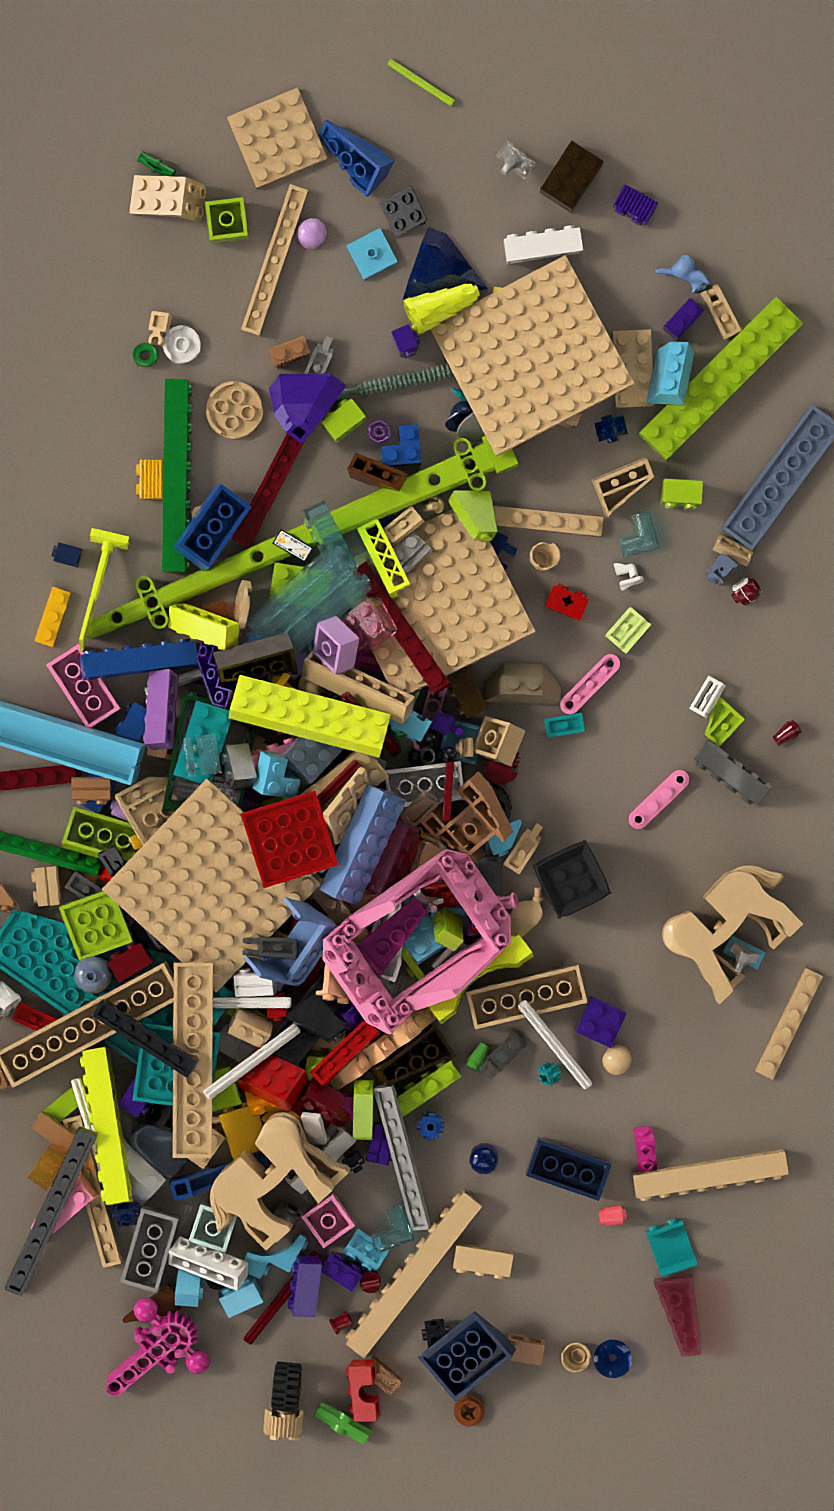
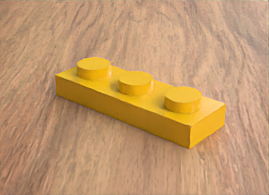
[34,587,71,647]

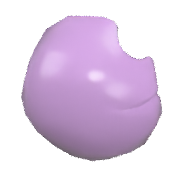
[297,218,327,249]

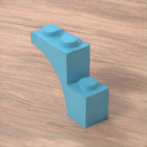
[243,1232,308,1279]

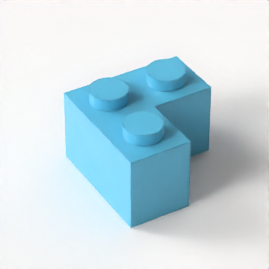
[253,751,301,798]

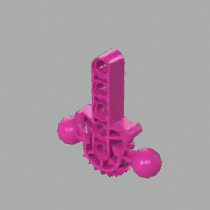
[106,1298,210,1396]

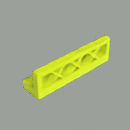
[357,518,410,599]

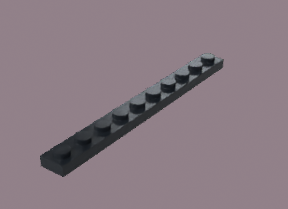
[4,1126,97,1296]

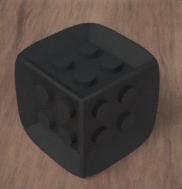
[532,840,612,919]

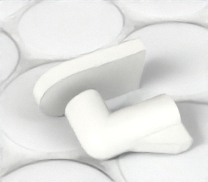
[614,563,644,591]

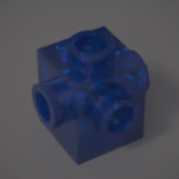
[594,414,628,444]
[112,1197,140,1227]

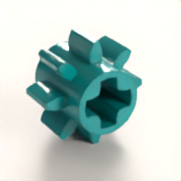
[538,1061,562,1086]

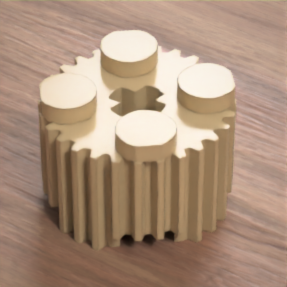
[263,1408,303,1441]

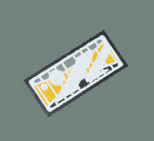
[272,529,313,562]

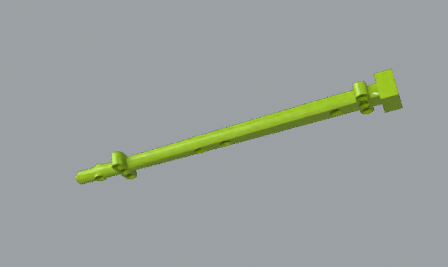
[88,436,518,640]

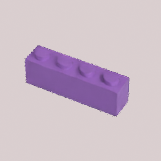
[143,669,179,750]

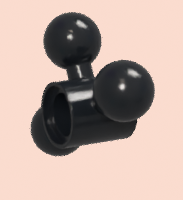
[408,729,456,765]

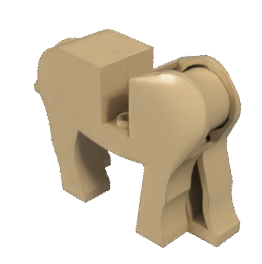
[662,865,803,1004]
[210,1112,351,1250]

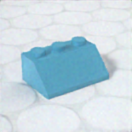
[646,342,694,405]

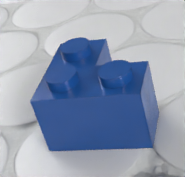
[381,424,421,467]

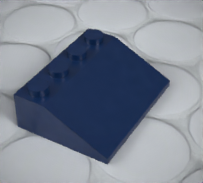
[418,1311,516,1401]

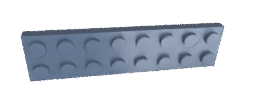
[721,404,834,551]

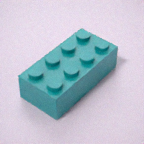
[173,701,233,784]

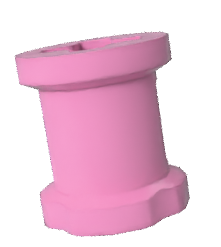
[497,892,519,910]

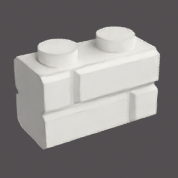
[233,968,277,998]

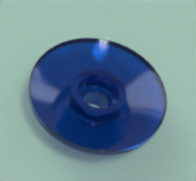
[594,1339,632,1378]

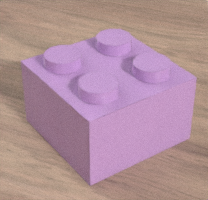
[313,616,359,675]

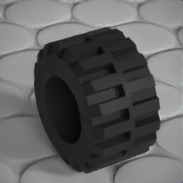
[271,1361,302,1412]

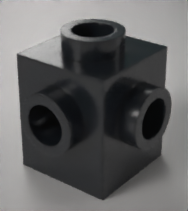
[421,1318,449,1348]

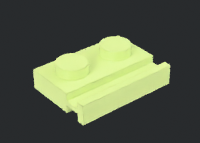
[605,607,651,654]

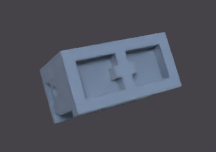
[705,553,738,585]

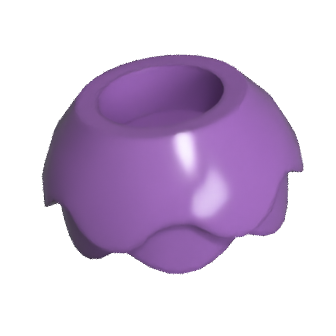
[367,419,391,444]

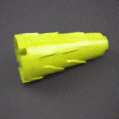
[403,283,480,336]

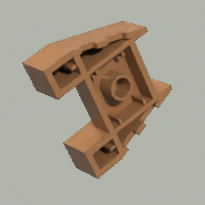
[421,771,513,864]

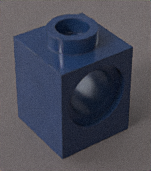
[52,542,83,568]

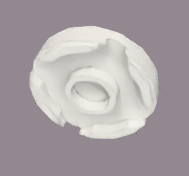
[163,325,201,364]

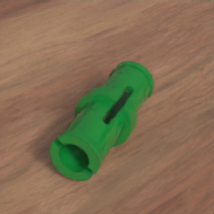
[137,151,176,177]

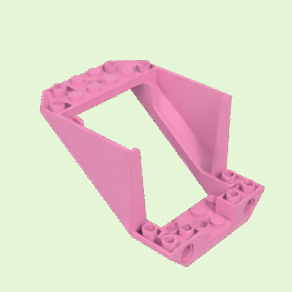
[323,849,511,1034]

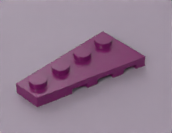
[356,897,427,976]

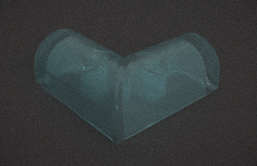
[618,511,660,558]
[372,1203,415,1253]

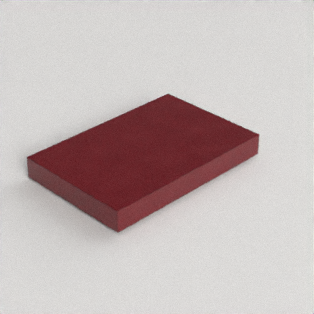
[442,762,454,821]

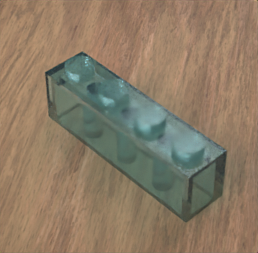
[303,500,357,575]

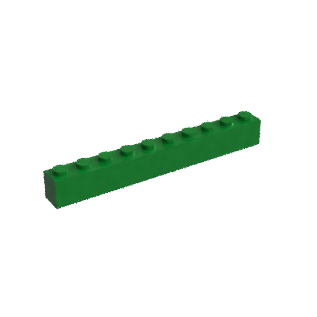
[162,379,193,573]

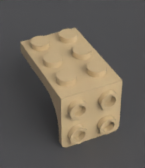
[130,175,206,223]

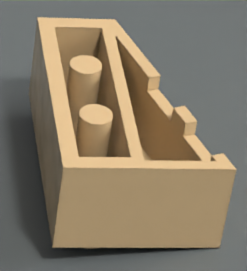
[591,458,654,516]

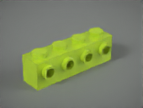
[396,1059,461,1117]

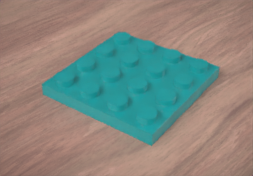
[133,1023,220,1106]

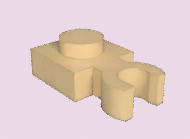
[148,311,172,346]

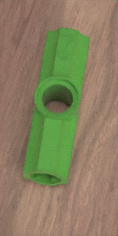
[314,1401,372,1445]

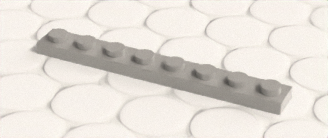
[374,1084,431,1231]

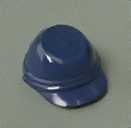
[445,401,473,432]

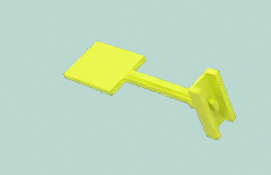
[79,528,130,651]

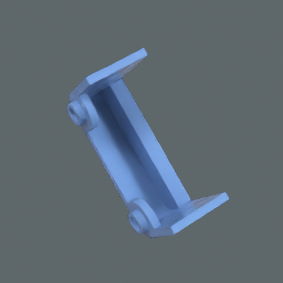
[245,897,337,986]

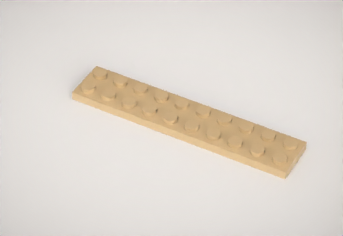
[173,962,213,1158]

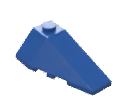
[319,120,394,197]

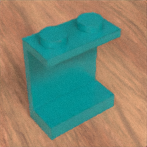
[645,1217,698,1277]

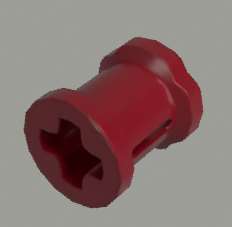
[329,1311,354,1335]

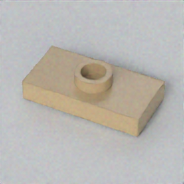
[712,534,754,567]

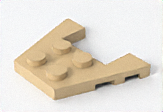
[323,767,369,845]

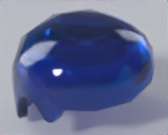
[469,1143,499,1175]

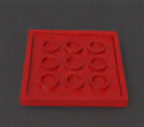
[240,790,338,888]

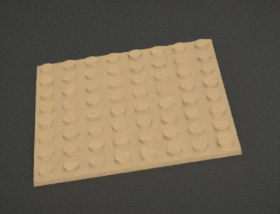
[430,255,634,457]
[332,509,536,694]
[102,778,321,992]

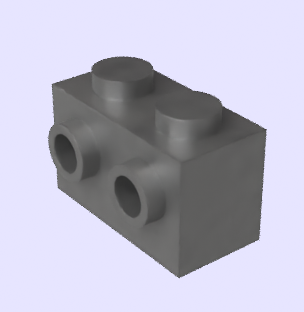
[220,743,257,789]

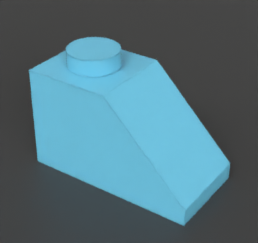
[488,819,522,857]

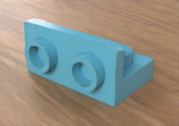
[342,1229,390,1272]

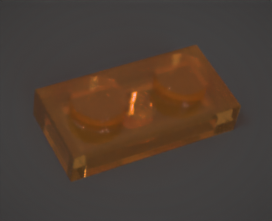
[371,1356,403,1396]

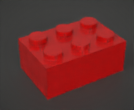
[237,1048,309,1112]

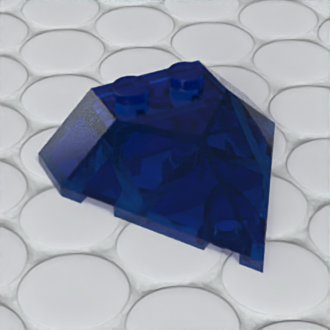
[403,227,488,300]

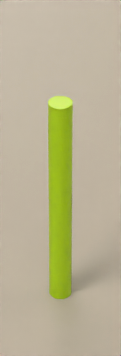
[387,59,455,106]

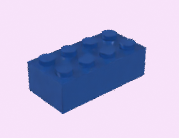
[173,484,251,570]

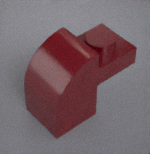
[483,752,521,784]

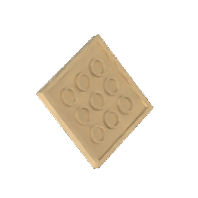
[227,87,327,189]

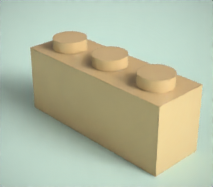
[453,1243,514,1280]

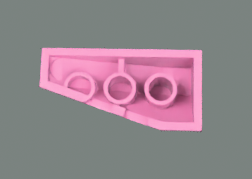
[31,1171,99,1235]

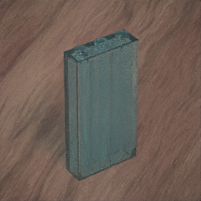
[246,543,371,656]

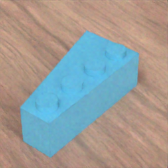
[363,706,432,742]

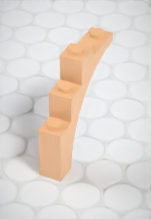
[329,1007,436,1090]

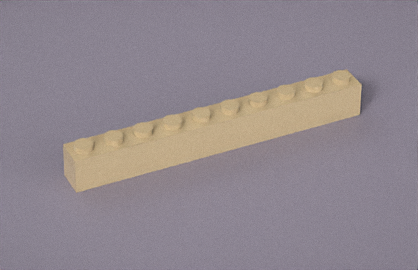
[345,1190,482,1358]

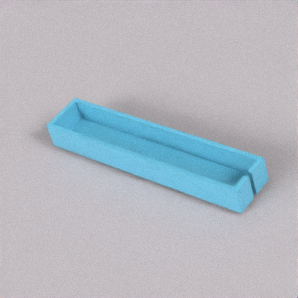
[0,701,146,785]

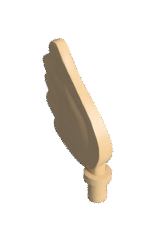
[509,887,543,938]

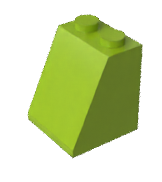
[212,1063,244,1112]

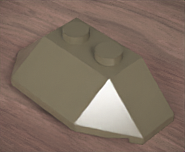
[484,663,561,705]

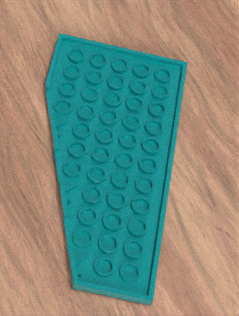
[0,909,235,1065]

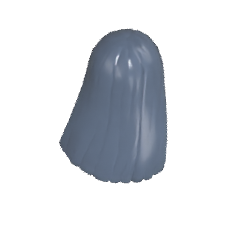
[130,1123,188,1178]

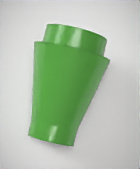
[466,1042,490,1073]

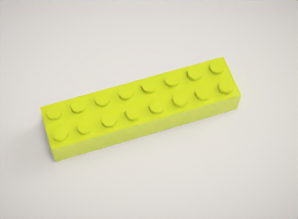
[229,675,391,758]
[80,1047,133,1205]

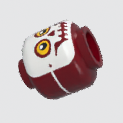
[731,577,761,606]

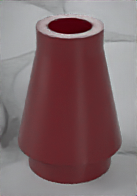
[772,720,802,746]

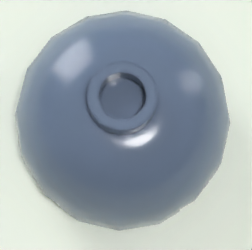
[74,955,113,994]

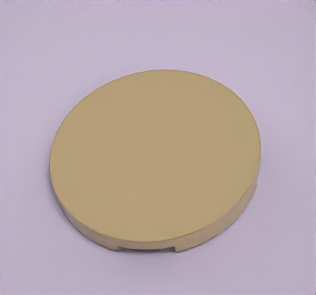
[206,381,263,439]
[232,580,252,638]

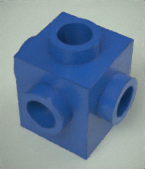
[417,1112,444,1140]

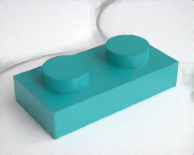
[544,713,585,738]

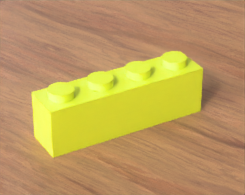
[168,602,239,650]

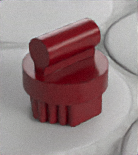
[360,1271,381,1293]

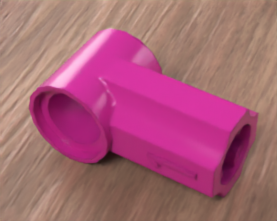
[354,648,382,672]

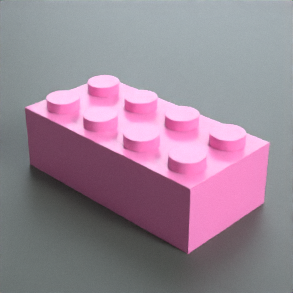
[46,644,122,728]

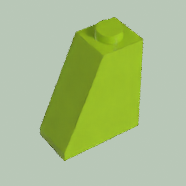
[448,491,498,542]
[353,1080,374,1140]

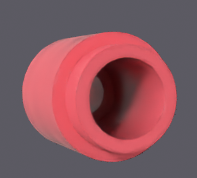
[599,1205,627,1226]

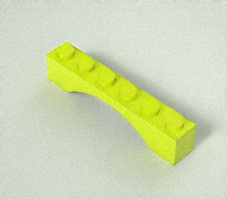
[428,934,533,1024]

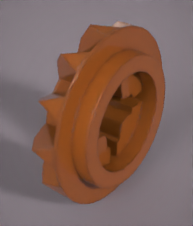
[454,1395,485,1427]

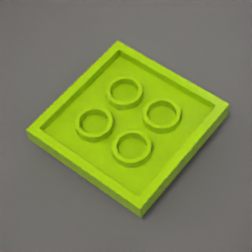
[59,891,134,961]

